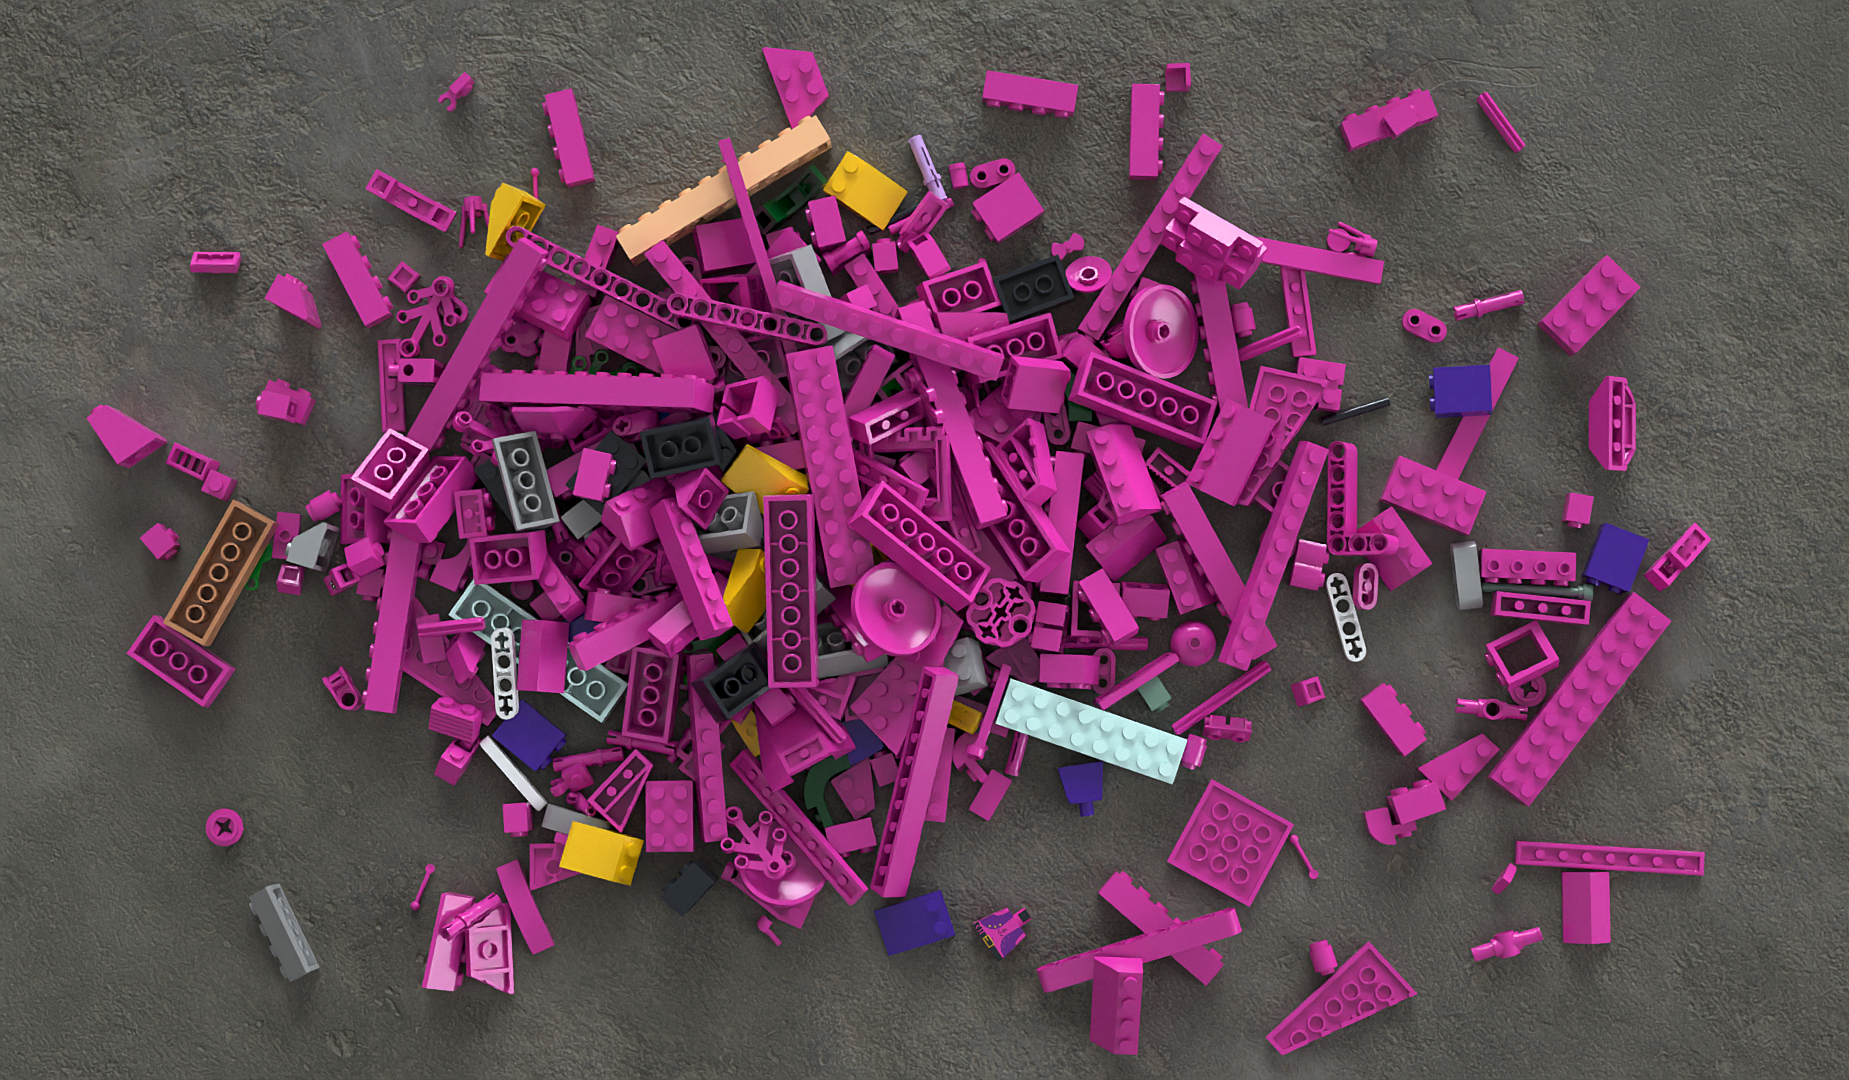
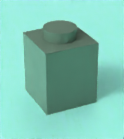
[1136,676,1172,712]

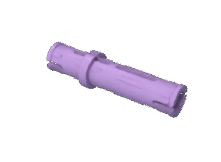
[908,135,948,200]

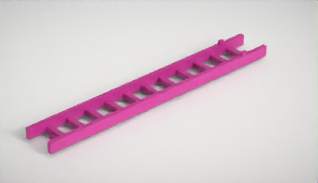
[718,138,798,354]

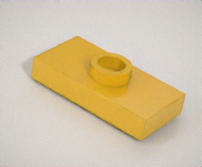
[948,700,984,735]
[730,710,760,757]

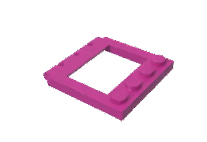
[859,426,953,521]

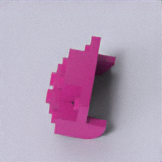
[1161,197,1267,290]

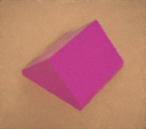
[673,468,729,530]

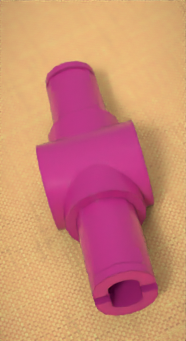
[1455,698,1528,721]
[1471,927,1543,962]

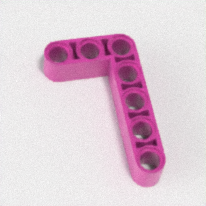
[1327,441,1399,557]

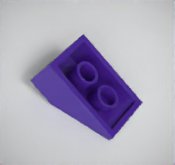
[874,889,955,956]

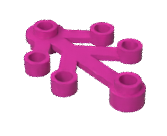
[396,276,460,358]
[905,367,945,456]
[452,404,523,466]
[721,806,787,880]

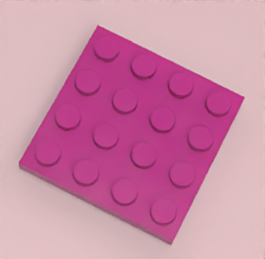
[1167,779,1294,907]

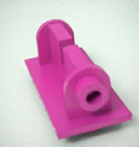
[1202,715,1252,743]

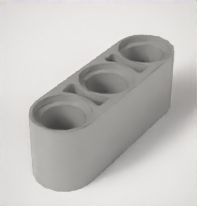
[1450,541,1483,610]
[541,803,612,835]

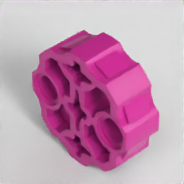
[966,578,1036,648]

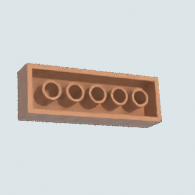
[163,500,279,646]

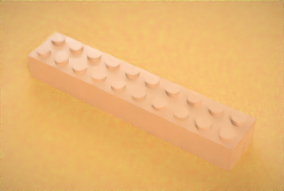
[616,115,832,266]

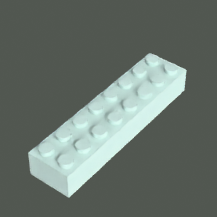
[448,579,628,723]
[993,678,1187,784]

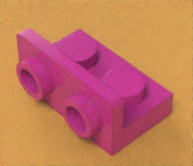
[454,488,495,539]

